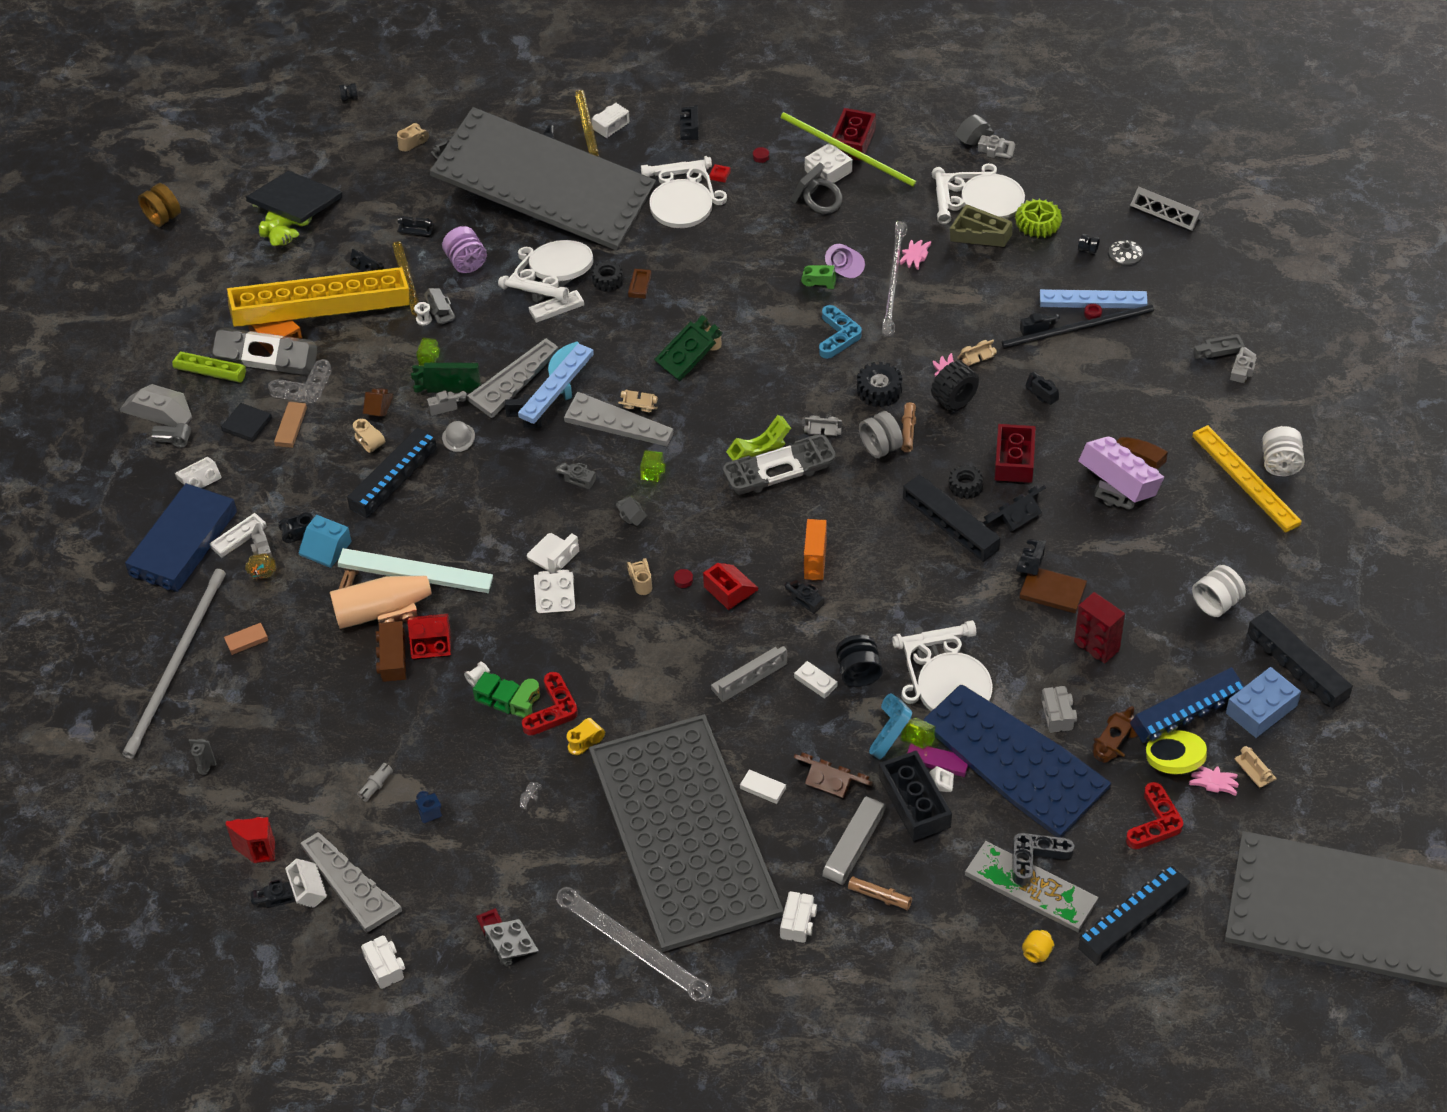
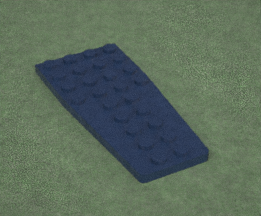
[923,685,1111,838]

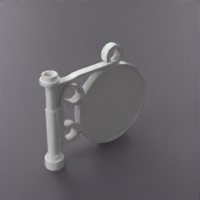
[641,156,727,228]
[932,163,1025,224]
[498,240,593,302]
[892,620,992,711]

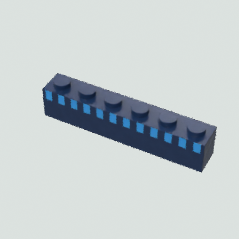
[1130,667,1245,743]

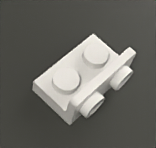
[175,457,221,488]

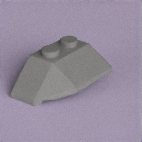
[120,384,192,427]

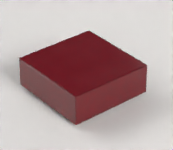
[476,908,502,936]

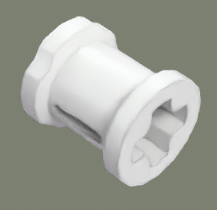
[414,302,432,326]
[464,662,491,687]

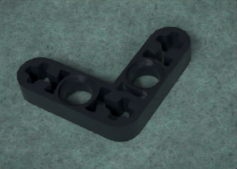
[1012,833,1075,885]

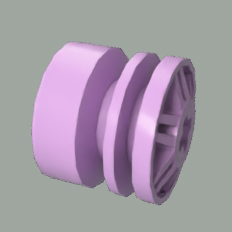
[442,226,487,273]

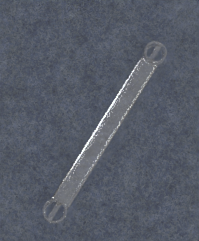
[882,221,907,337]
[556,887,712,1002]

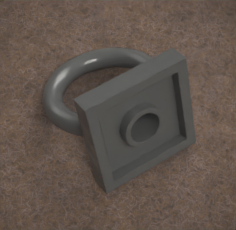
[790,162,842,214]

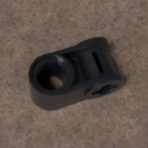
[278,512,313,543]

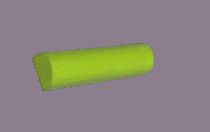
[172,352,246,383]

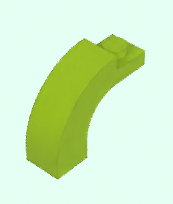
[726,415,791,461]

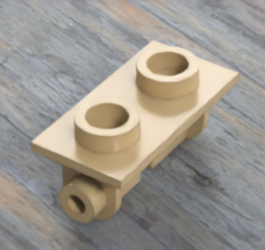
[958,340,997,366]
[618,389,658,412]
[1234,746,1277,788]

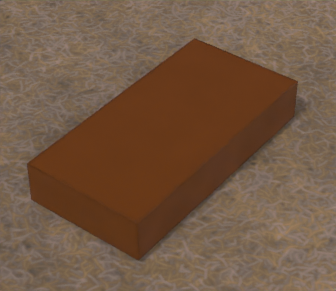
[628,269,652,299]

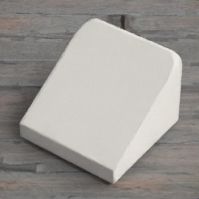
[929,766,954,792]

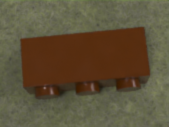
[376,621,406,682]

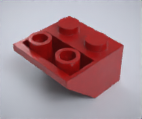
[703,563,758,610]
[408,614,451,659]
[226,817,275,863]

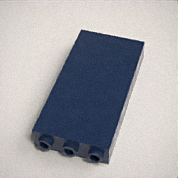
[125,483,237,592]

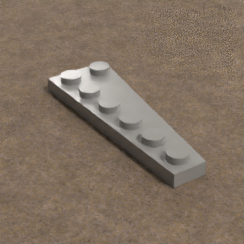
[467,338,559,418]
[564,392,673,446]
[301,832,402,933]

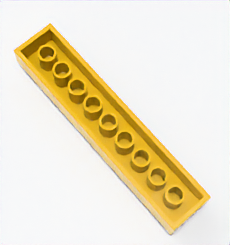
[227,267,409,327]

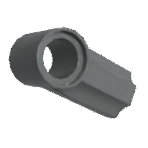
[152,423,191,448]

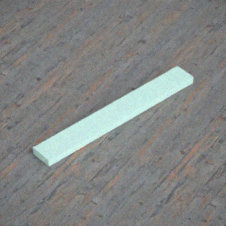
[338,548,493,593]

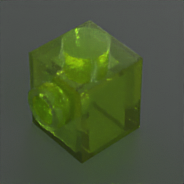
[640,450,665,481]

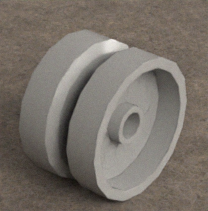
[859,411,903,458]

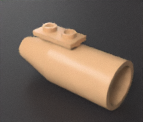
[330,576,432,629]

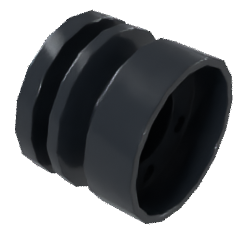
[836,634,883,687]

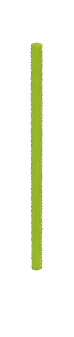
[780,112,916,187]

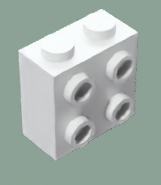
[804,143,852,183]

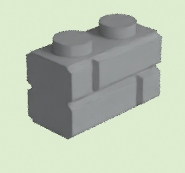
[1041,686,1077,733]

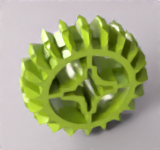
[1015,198,1062,239]

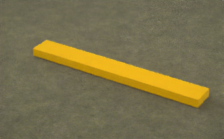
[1192,425,1302,533]

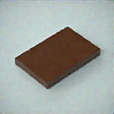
[1019,568,1087,614]

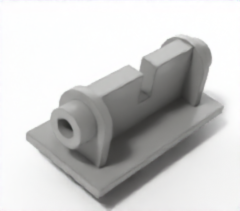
[804,416,842,437]

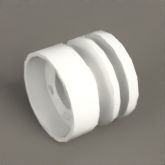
[1262,426,1305,476]
[1192,565,1246,617]

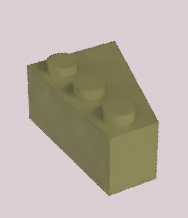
[950,204,1012,247]

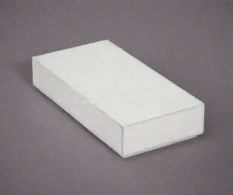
[740,770,786,804]

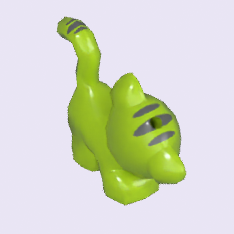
[259,212,312,246]

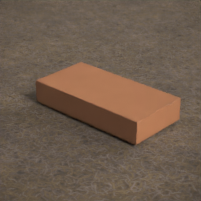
[224,623,268,655]

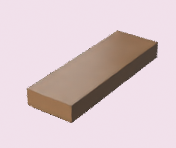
[274,402,307,448]

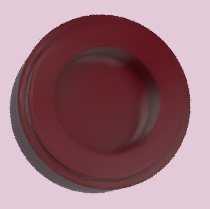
[753,147,769,163]
[1084,304,1102,320]
[674,569,693,588]

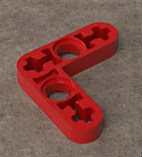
[522,672,578,735]
[1126,782,1183,849]

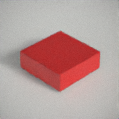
[709,164,731,183]

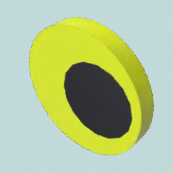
[1146,730,1207,774]

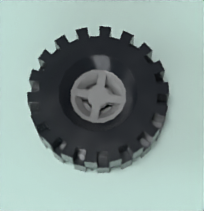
[857,362,902,407]

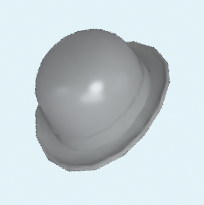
[442,421,475,452]

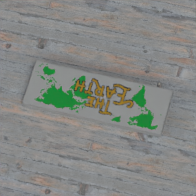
[965,841,1099,932]

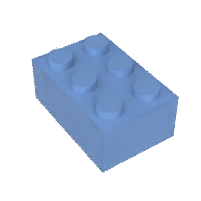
[1226,667,1301,738]

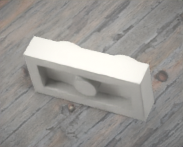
[794,661,837,699]

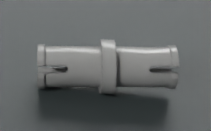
[357,763,393,802]

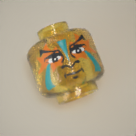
[246,553,276,579]

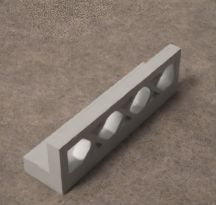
[1130,186,1204,231]
[711,646,787,702]

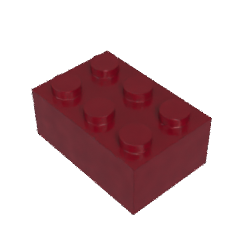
[832,108,876,161]
[995,424,1036,483]
[1074,592,1125,664]

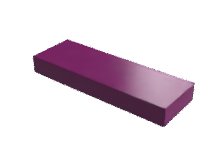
[907,742,968,777]

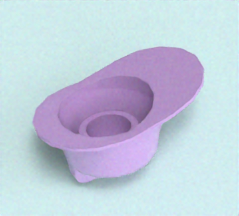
[825,244,865,278]

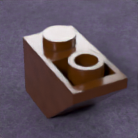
[363,388,394,416]

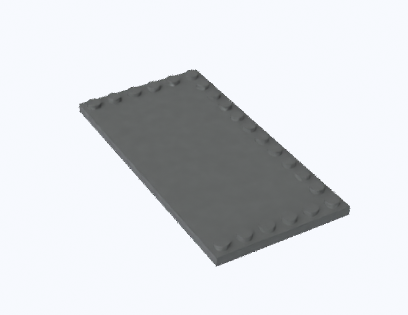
[430,107,656,251]
[589,714,784,952]
[1224,831,1447,988]

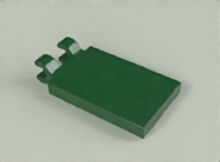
[654,315,723,382]
[411,363,481,393]

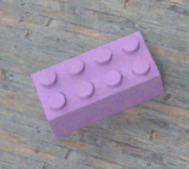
[1079,437,1164,502]

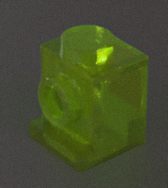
[417,338,440,366]
[901,717,935,749]

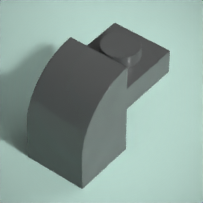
[955,115,994,146]

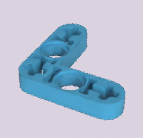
[819,305,862,359]
[869,693,912,759]

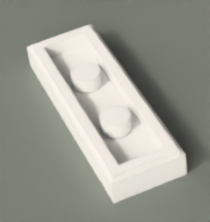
[529,290,584,323]
[209,513,267,558]

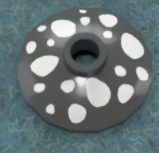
[1108,240,1143,265]

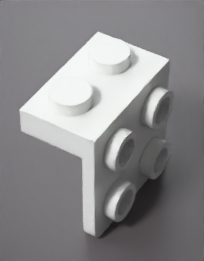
[527,533,579,574]
[534,570,575,614]

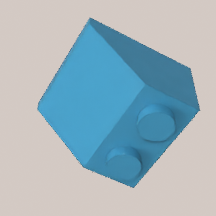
[299,515,352,568]

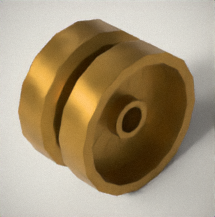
[138,183,181,227]

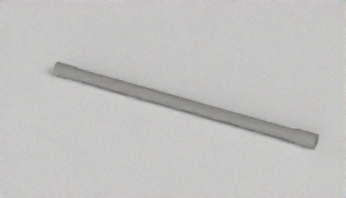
[122,569,226,759]

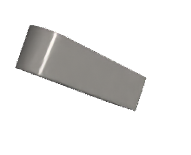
[822,796,886,885]

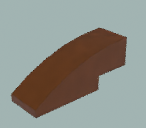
[1116,437,1168,470]

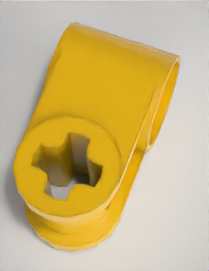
[567,718,605,755]

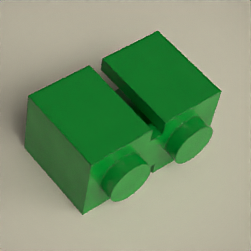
[473,672,520,714]

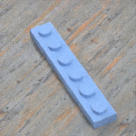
[1040,289,1147,309]
[518,343,594,424]

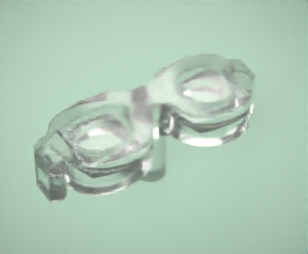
[520,782,542,809]

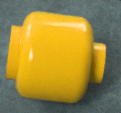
[1022,930,1054,963]

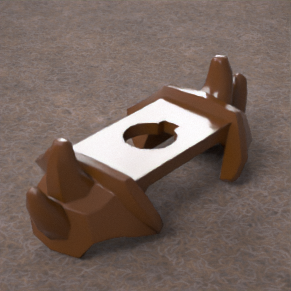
[1093,706,1138,763]

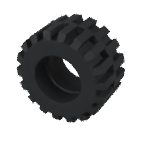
[931,361,980,411]

